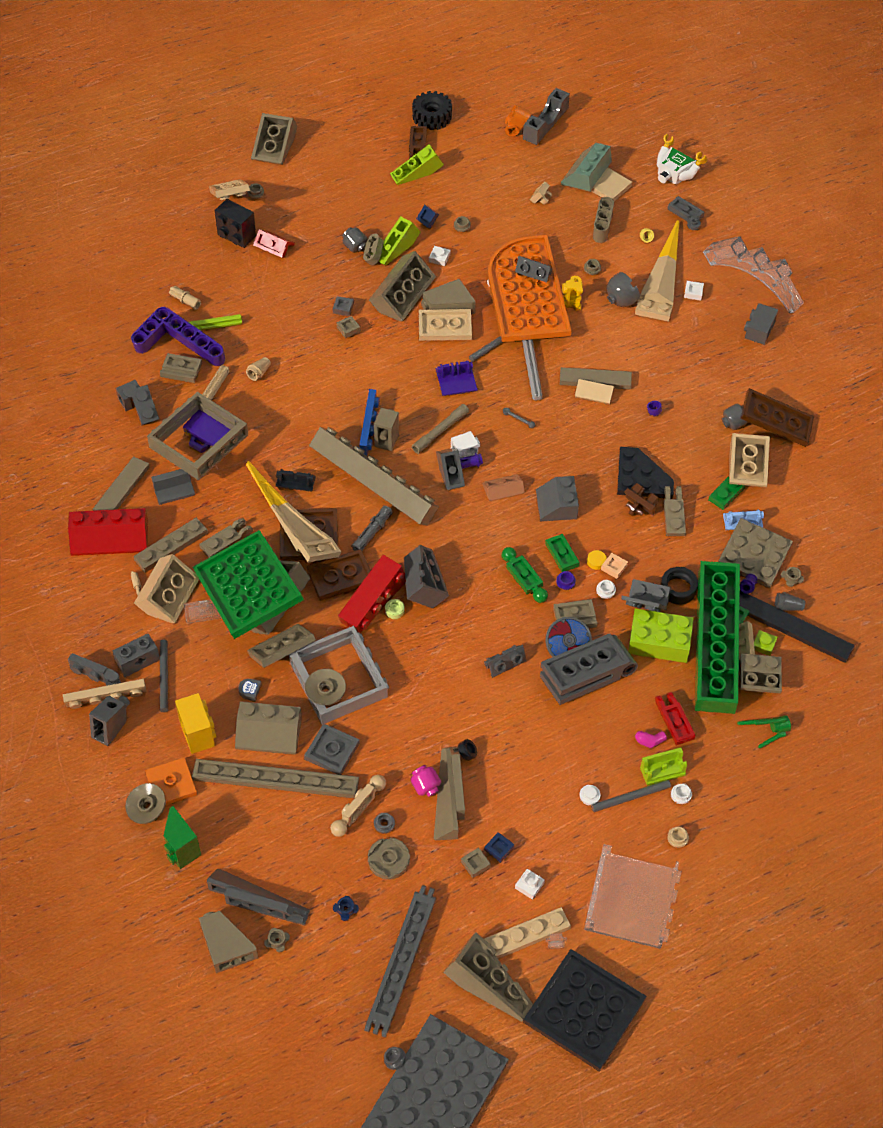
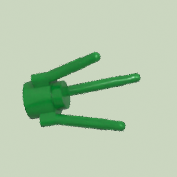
[737,715,791,748]

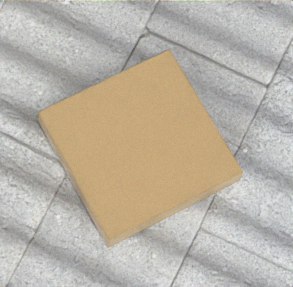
[591,167,632,201]

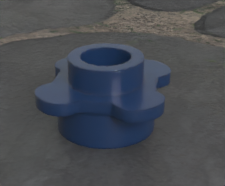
[333,896,359,921]

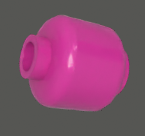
[411,765,441,797]

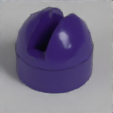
[647,401,662,416]

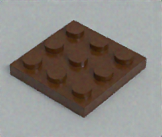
[280,508,338,561]

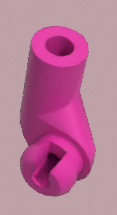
[635,731,667,748]

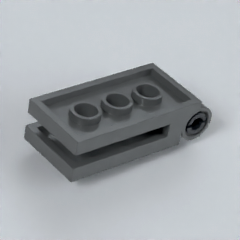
[540,633,638,705]

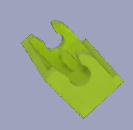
[640,748,687,786]

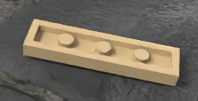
[63,679,147,709]
[484,907,571,959]

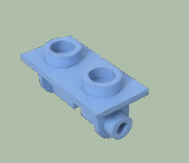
[723,509,764,530]

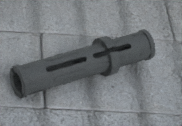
[351,505,393,551]

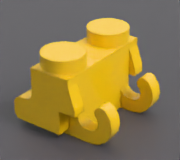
[562,276,583,311]

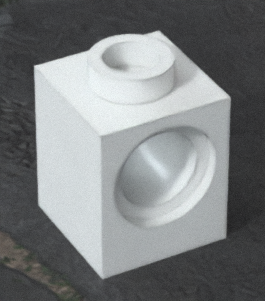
[451,431,480,458]

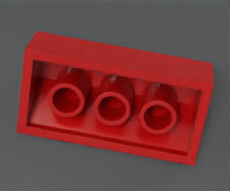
[68,508,148,556]

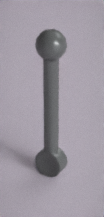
[503,407,535,428]

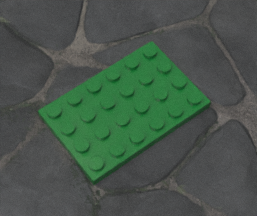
[192,530,304,639]

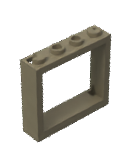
[147,392,248,480]

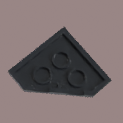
[617,446,674,499]

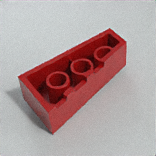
[338,554,406,634]

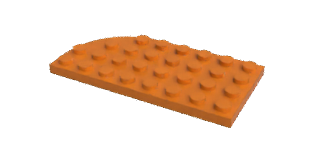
[488,235,571,342]

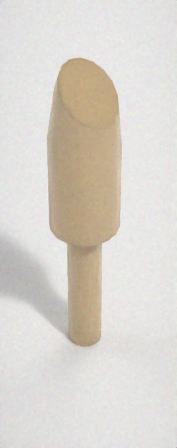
[131,571,141,595]

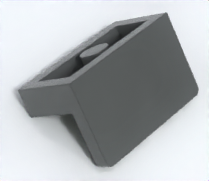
[151,469,195,505]

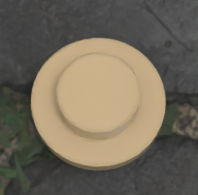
[667,827,689,848]

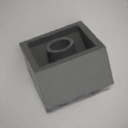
[536,476,579,522]

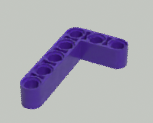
[131,307,226,366]

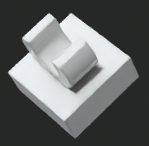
[515,869,545,900]

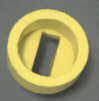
[640,228,654,243]

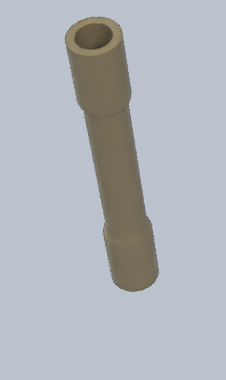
[412,404,469,454]

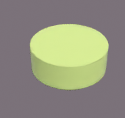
[385,599,405,619]

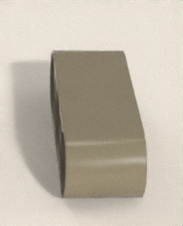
[593,197,614,243]

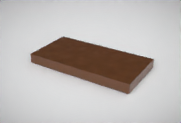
[740,388,814,447]

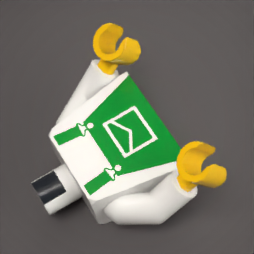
[657,134,707,184]

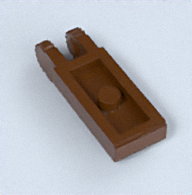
[409,126,427,159]

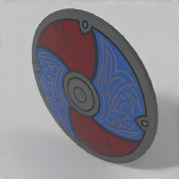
[545,617,592,657]

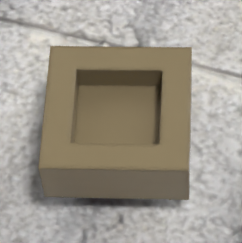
[336,316,360,338]
[461,848,491,878]

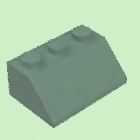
[561,143,612,192]

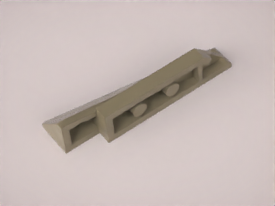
[434,747,465,841]

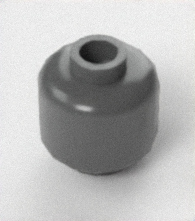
[342,227,367,253]
[721,403,748,430]

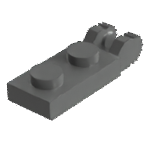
[68,653,121,686]

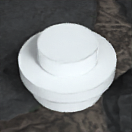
[596,580,616,599]
[671,784,692,804]
[580,785,601,805]

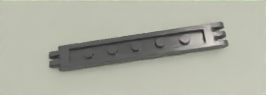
[364,885,436,1038]

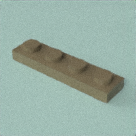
[133,517,208,573]

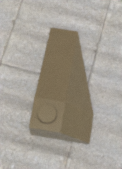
[443,932,533,1022]

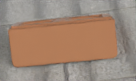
[483,474,524,501]

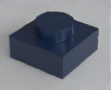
[416,205,439,228]
[484,832,514,863]

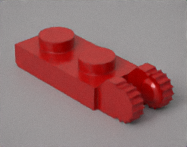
[655,692,696,746]

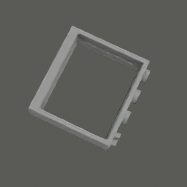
[289,626,389,725]

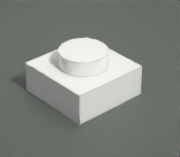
[429,246,450,266]
[684,281,704,300]

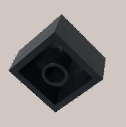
[214,199,256,248]

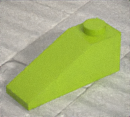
[378,216,421,266]

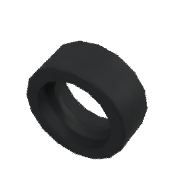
[661,567,698,605]

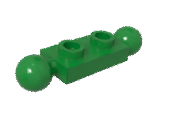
[501,547,548,603]

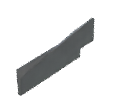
[207,869,310,926]

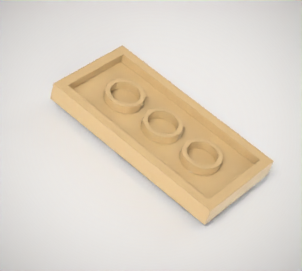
[209,179,250,200]

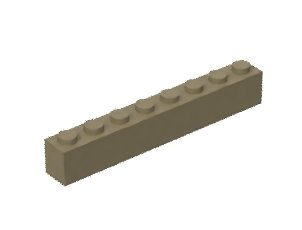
[309,427,439,526]

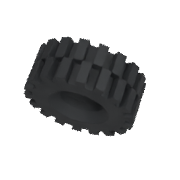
[412,91,452,130]

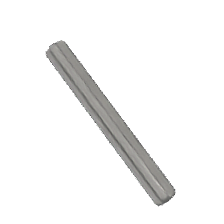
[522,339,542,401]

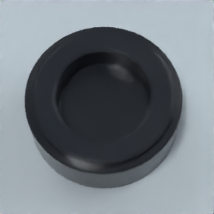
[458,739,477,761]

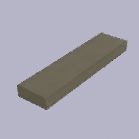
[560,367,631,389]
[92,457,150,511]

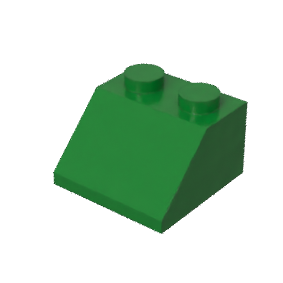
[163,806,201,869]

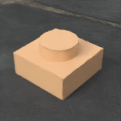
[601,553,628,579]

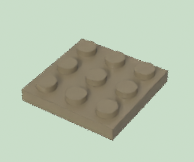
[718,518,793,588]

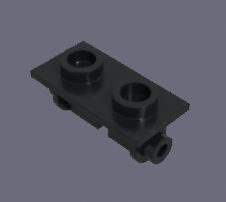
[276,469,316,492]

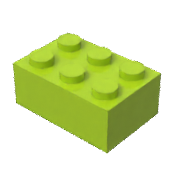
[628,608,693,663]

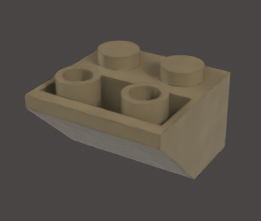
[738,653,782,693]

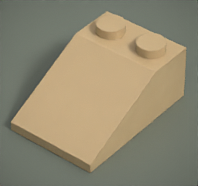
[729,433,770,487]

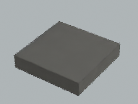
[304,723,360,775]

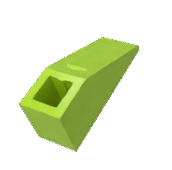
[390,145,444,185]

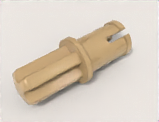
[169,286,201,310]

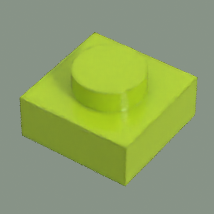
[754,630,778,656]

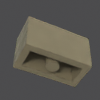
[374,408,399,451]

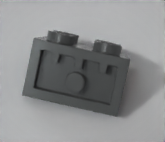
[621,579,672,612]

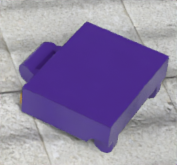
[183,409,231,453]

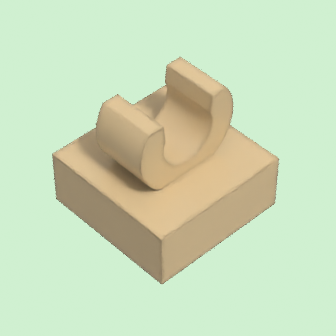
[530,182,552,205]

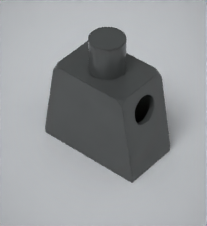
[89,696,130,746]

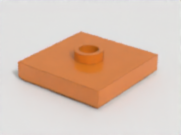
[145,757,197,806]

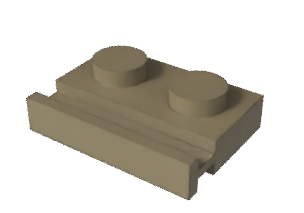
[160,353,202,383]
[553,599,597,628]

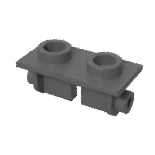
[515,256,552,282]
[484,645,526,678]

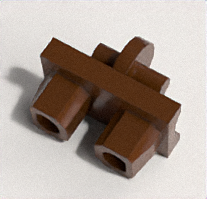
[624,483,659,516]

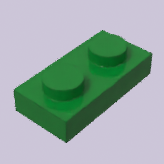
[708,476,746,510]
[545,534,580,572]

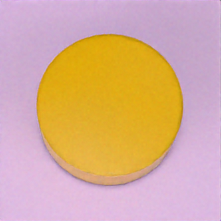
[587,550,607,570]

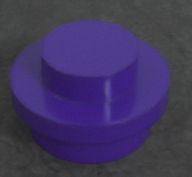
[556,571,576,590]

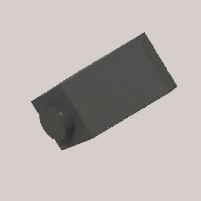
[436,448,465,490]

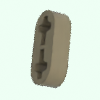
[363,234,384,265]

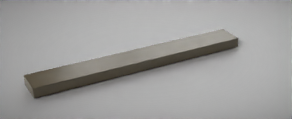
[192,759,359,798]

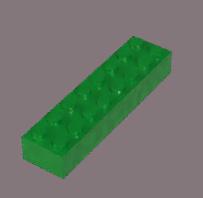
[695,561,740,714]

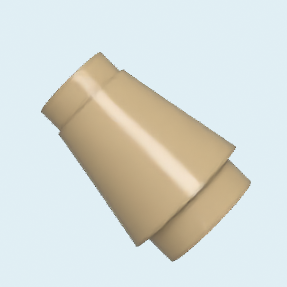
[246,357,271,381]

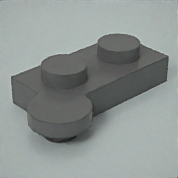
[668,196,704,230]
[122,383,159,425]

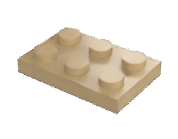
[419,309,472,341]

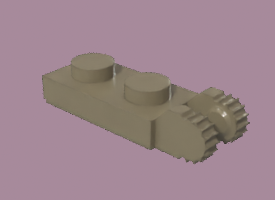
[664,486,686,536]
[199,518,253,558]

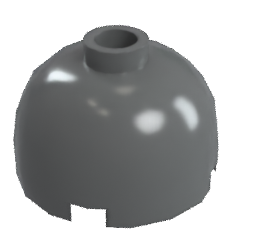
[607,272,640,307]

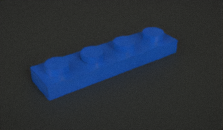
[359,389,380,456]

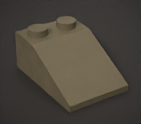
[251,113,297,165]

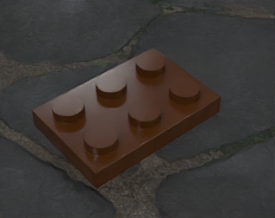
[307,549,370,600]

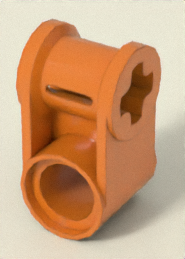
[505,105,531,136]

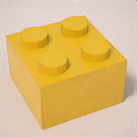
[175,693,217,754]

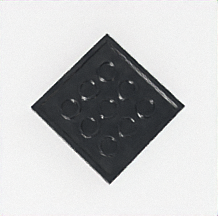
[523,949,647,1072]

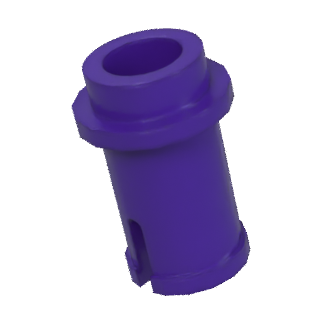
[460,453,483,469]
[740,573,757,594]

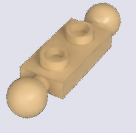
[331,775,386,837]

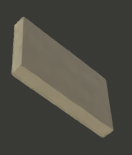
[247,624,316,668]

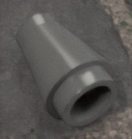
[775,592,805,611]

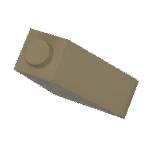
[421,279,476,314]
[199,911,258,973]

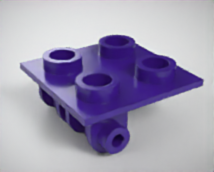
[436,360,477,396]

